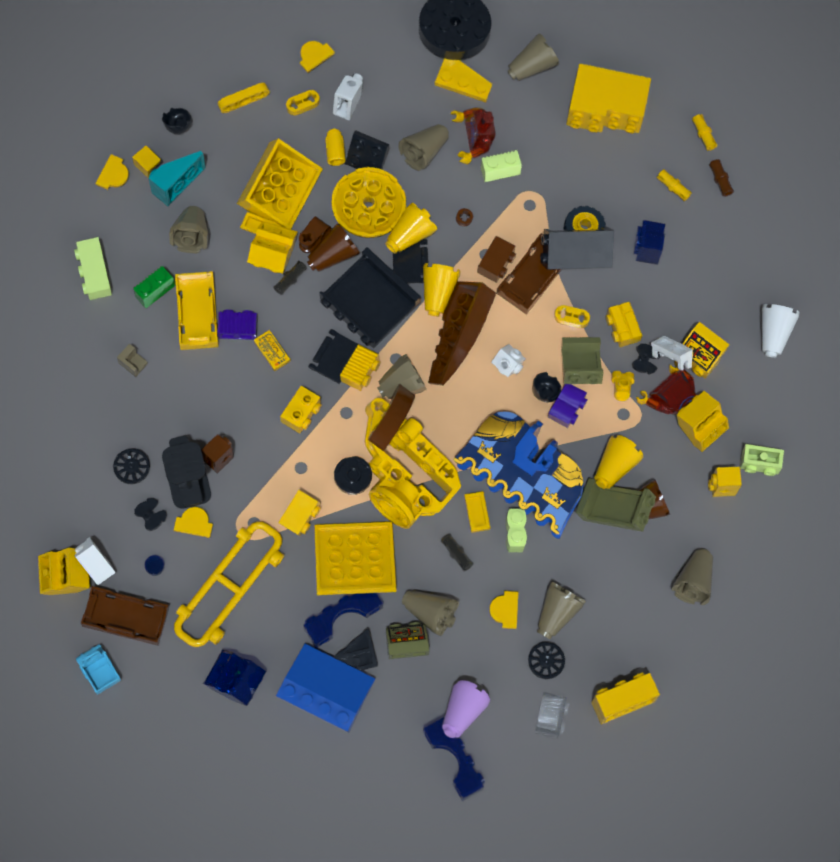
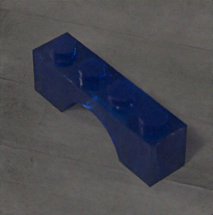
[303,593,383,648]
[423,717,485,801]

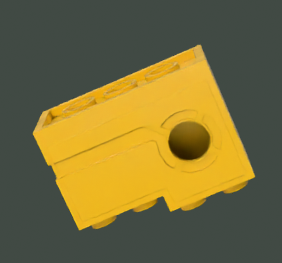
[566,63,651,133]

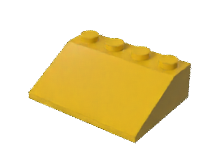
[237,138,323,229]

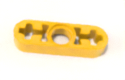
[217,83,270,113]

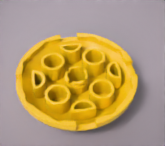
[331,167,406,238]

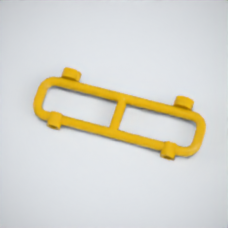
[174,521,284,647]

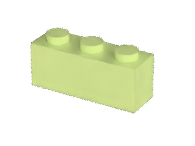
[74,237,112,300]

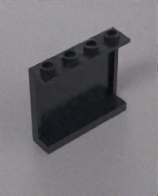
[319,247,421,349]

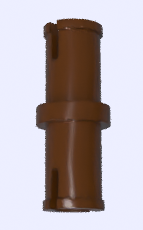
[709,159,734,197]

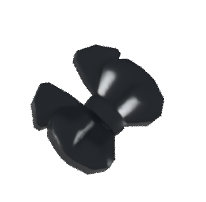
[632,344,660,375]
[134,498,167,531]

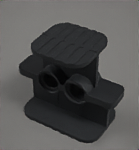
[162,436,211,509]

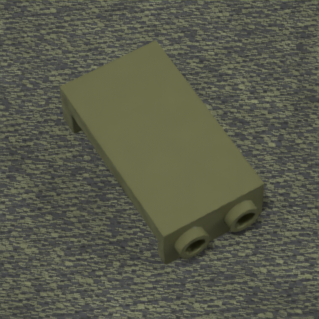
[576,478,656,532]

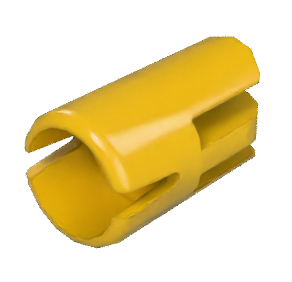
[325,128,345,166]

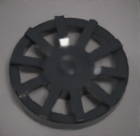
[113,449,150,484]
[528,642,565,679]

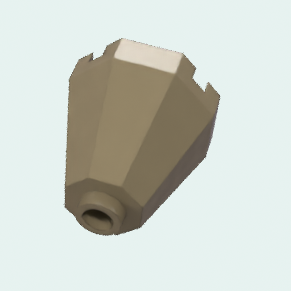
[169,206,208,254]
[377,354,427,399]

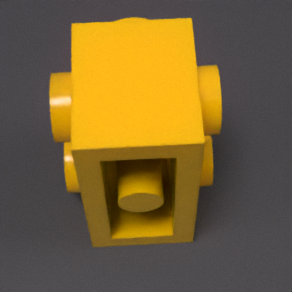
[280,386,322,434]

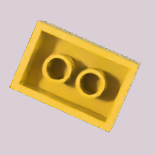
[591,672,660,725]

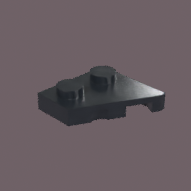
[335,629,378,671]

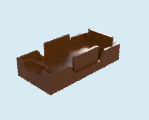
[496,233,562,315]
[81,586,169,646]

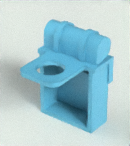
[75,644,121,695]

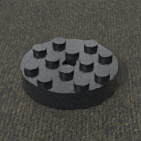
[419,0,491,60]

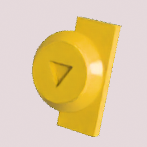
[299,41,335,73]
[95,154,129,190]
[174,507,213,538]
[489,591,518,629]

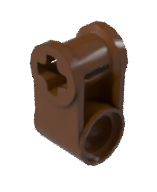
[299,216,331,253]

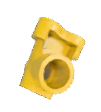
[612,371,634,401]

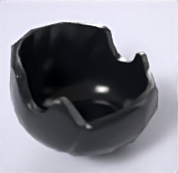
[162,108,192,134]
[532,372,561,403]

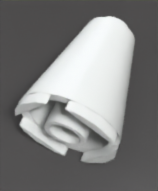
[762,304,800,358]

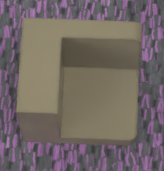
[117,343,148,377]

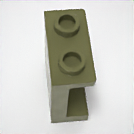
[561,337,604,384]

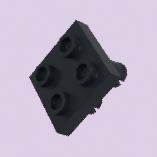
[345,130,390,169]

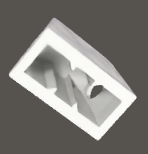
[333,73,363,121]

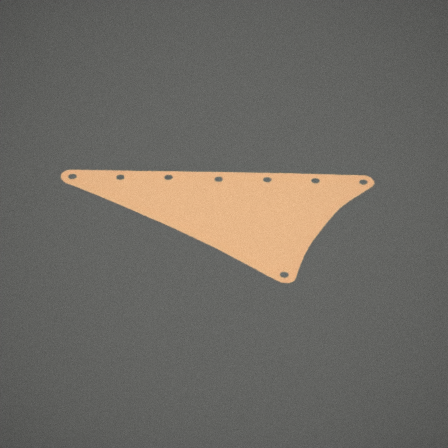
[236,191,642,540]

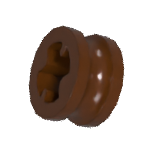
[456,208,473,227]

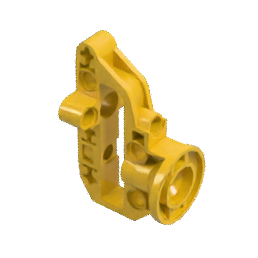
[364,398,461,529]

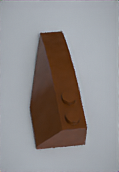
[428,281,496,386]

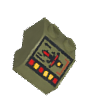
[385,622,429,659]

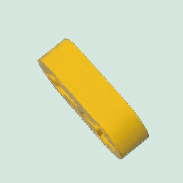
[286,90,320,116]
[554,305,590,328]

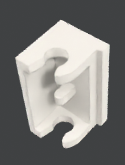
[651,336,693,371]
[75,537,116,585]

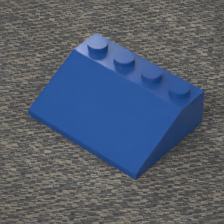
[276,644,375,732]

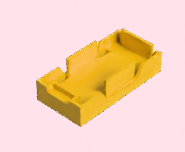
[175,271,218,350]

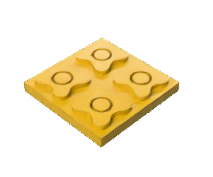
[314,522,396,595]

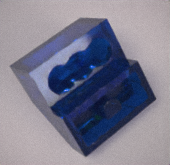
[203,649,266,706]

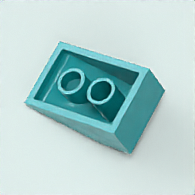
[148,151,206,206]

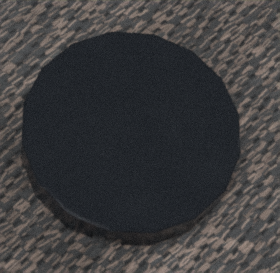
[334,456,372,495]

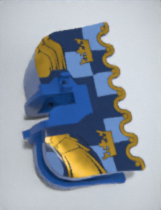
[454,412,584,539]

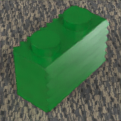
[133,266,175,308]

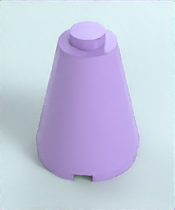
[442,680,490,738]

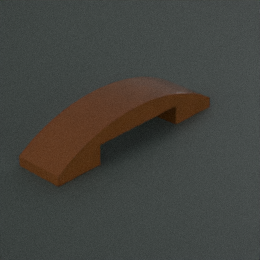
[368,384,415,451]

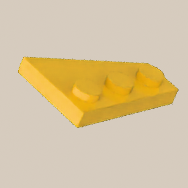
[435,58,492,102]

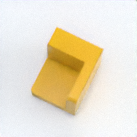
[132,145,161,178]

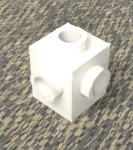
[491,344,526,377]

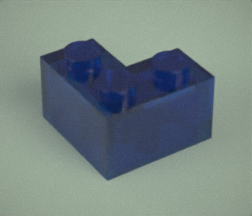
[633,220,665,265]

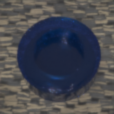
[145,555,165,576]

